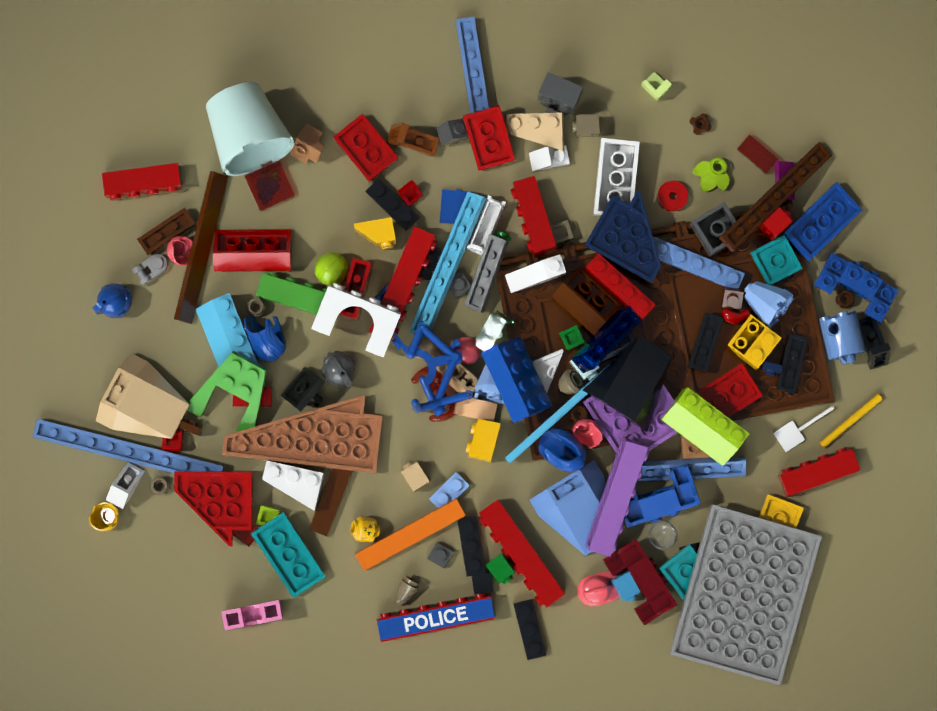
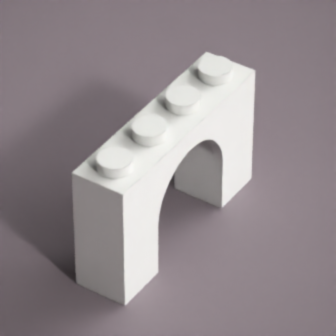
[311,283,401,357]

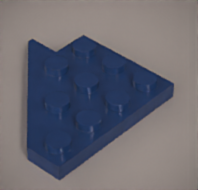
[584,190,661,283]

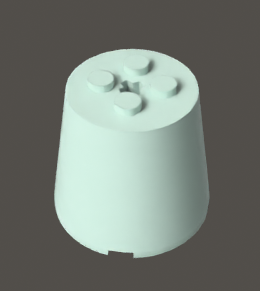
[206,82,294,176]

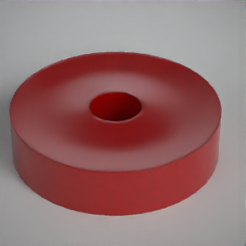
[657,181,688,212]

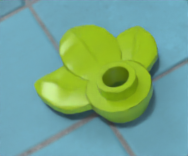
[692,158,730,192]

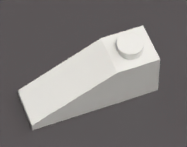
[505,254,566,293]

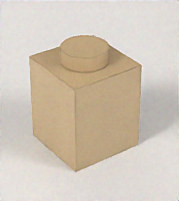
[401,461,430,492]

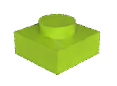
[255,504,280,525]

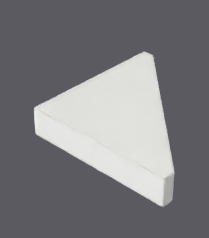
[533,349,564,393]

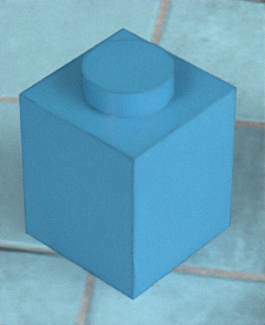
[610,570,640,602]

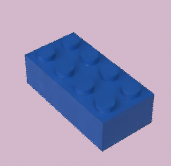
[481,336,552,423]

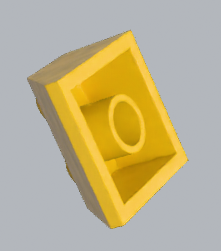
[354,217,397,250]
[466,419,501,463]

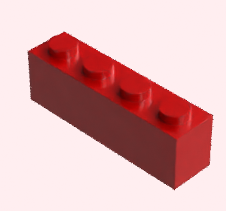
[102,163,182,201]
[510,176,557,258]
[585,253,655,321]
[778,447,860,497]

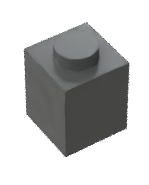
[436,118,468,146]

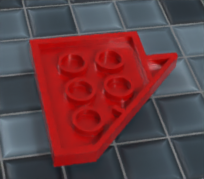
[174,471,252,547]

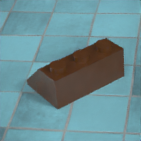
[552,266,623,335]

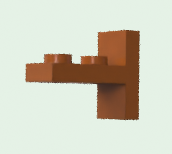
[386,122,439,157]

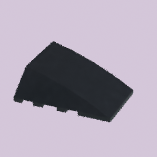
[582,336,672,432]

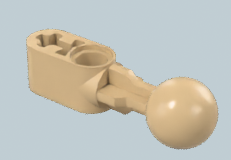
[417,337,478,396]

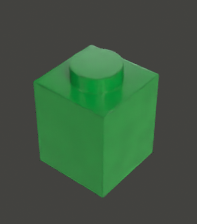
[486,554,515,585]

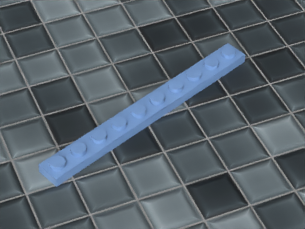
[33,419,224,473]

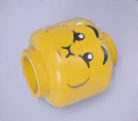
[350,516,380,543]

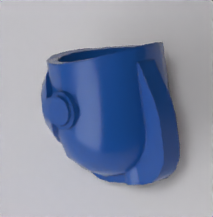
[93,283,133,318]

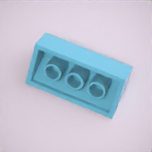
[196,293,259,367]

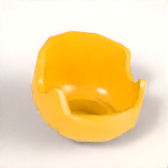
[88,502,120,532]

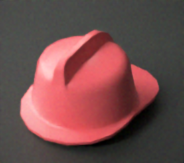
[577,571,619,606]

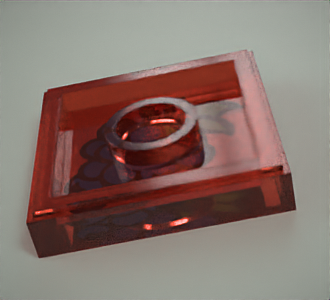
[245,161,295,211]

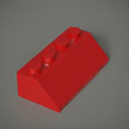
[213,229,292,272]

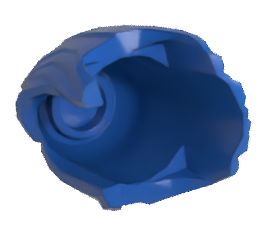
[244,316,286,362]
[538,428,586,472]

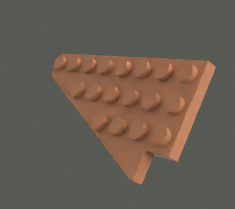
[222,395,382,474]

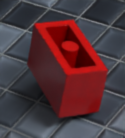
[758,207,793,241]

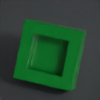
[559,325,585,351]

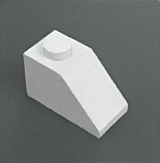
[106,462,145,509]

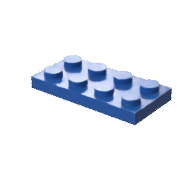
[783,182,862,261]

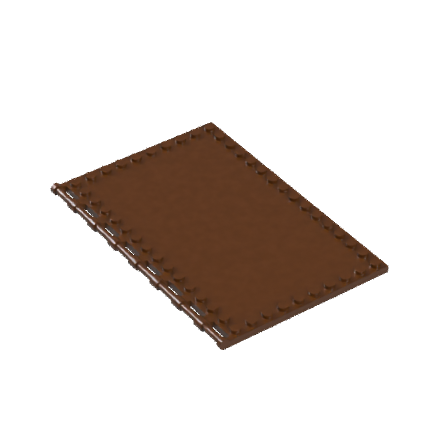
[496,200,834,461]

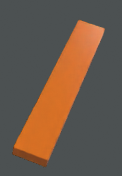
[355,498,466,571]

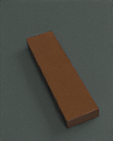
[309,468,352,536]

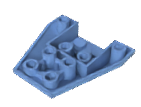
[529,460,606,556]

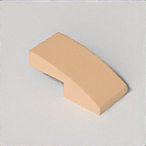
[453,398,497,422]

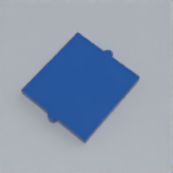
[440,189,473,225]

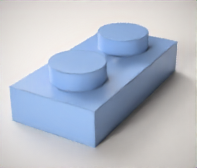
[429,472,470,508]

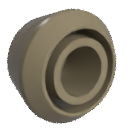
[558,369,583,395]

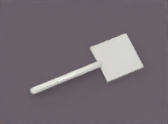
[773,406,834,452]

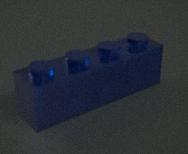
[571,306,642,373]

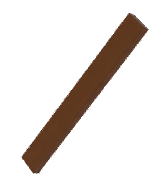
[719,142,832,252]
[174,171,228,324]

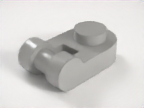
[132,254,168,286]

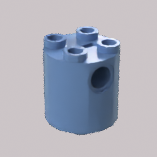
[819,311,866,365]

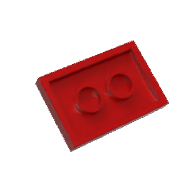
[463,105,515,171]
[333,114,399,182]
[696,363,763,418]

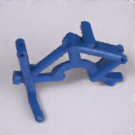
[392,322,473,417]

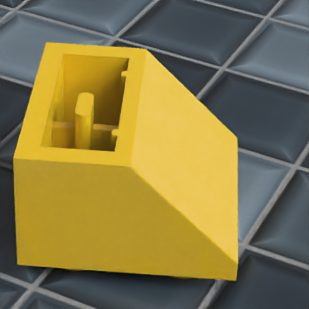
[727,315,781,370]

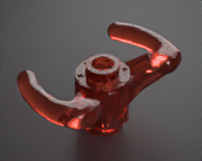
[411,366,455,422]

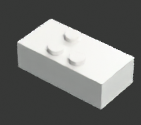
[593,138,640,216]

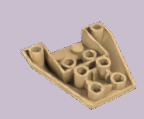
[96,354,190,439]

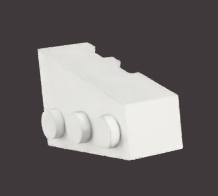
[262,461,324,511]

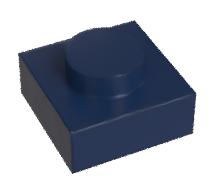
[760,361,783,377]

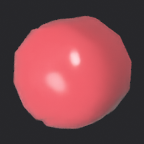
[167,235,193,266]
[453,337,481,366]
[572,419,602,448]

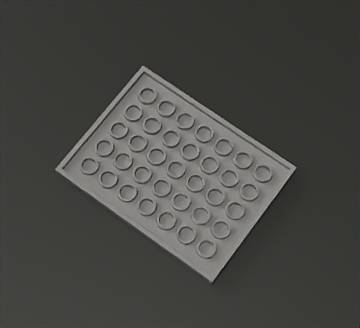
[669,504,822,686]

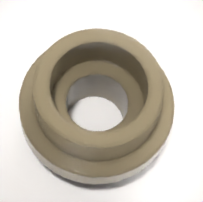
[247,298,266,317]
[150,476,170,496]

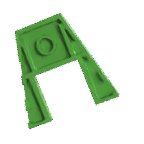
[188,351,268,432]

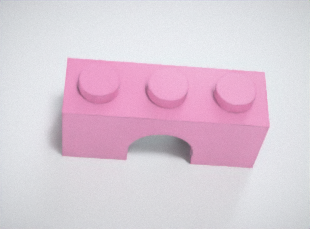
[221,600,284,631]

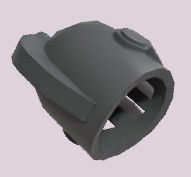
[321,351,356,388]

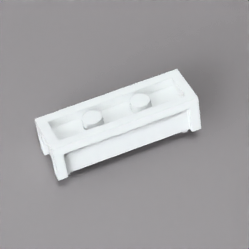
[467,195,506,256]

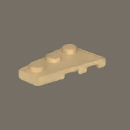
[506,113,564,151]

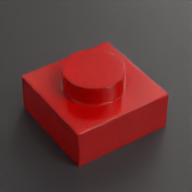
[397,180,423,207]
[162,431,184,452]

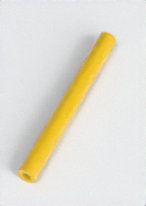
[819,394,882,448]

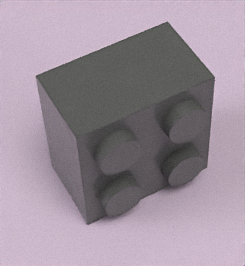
[538,72,583,115]
[690,202,736,257]

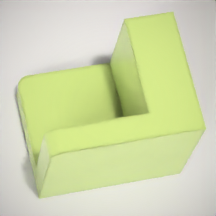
[641,72,672,101]

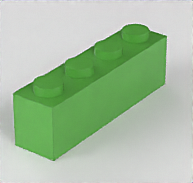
[256,272,327,315]

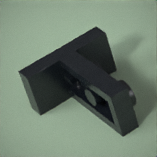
[859,317,891,370]

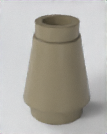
[394,576,419,606]

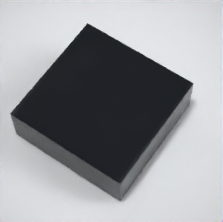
[472,573,493,595]

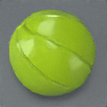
[314,252,348,285]

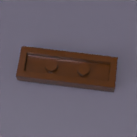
[137,208,196,256]

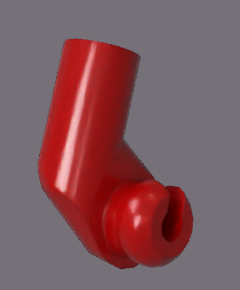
[722,308,750,325]

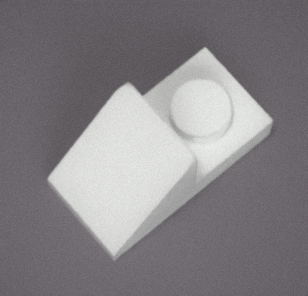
[529,145,570,172]

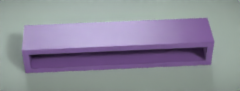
[585,437,649,557]

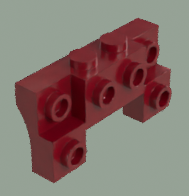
[603,539,678,625]

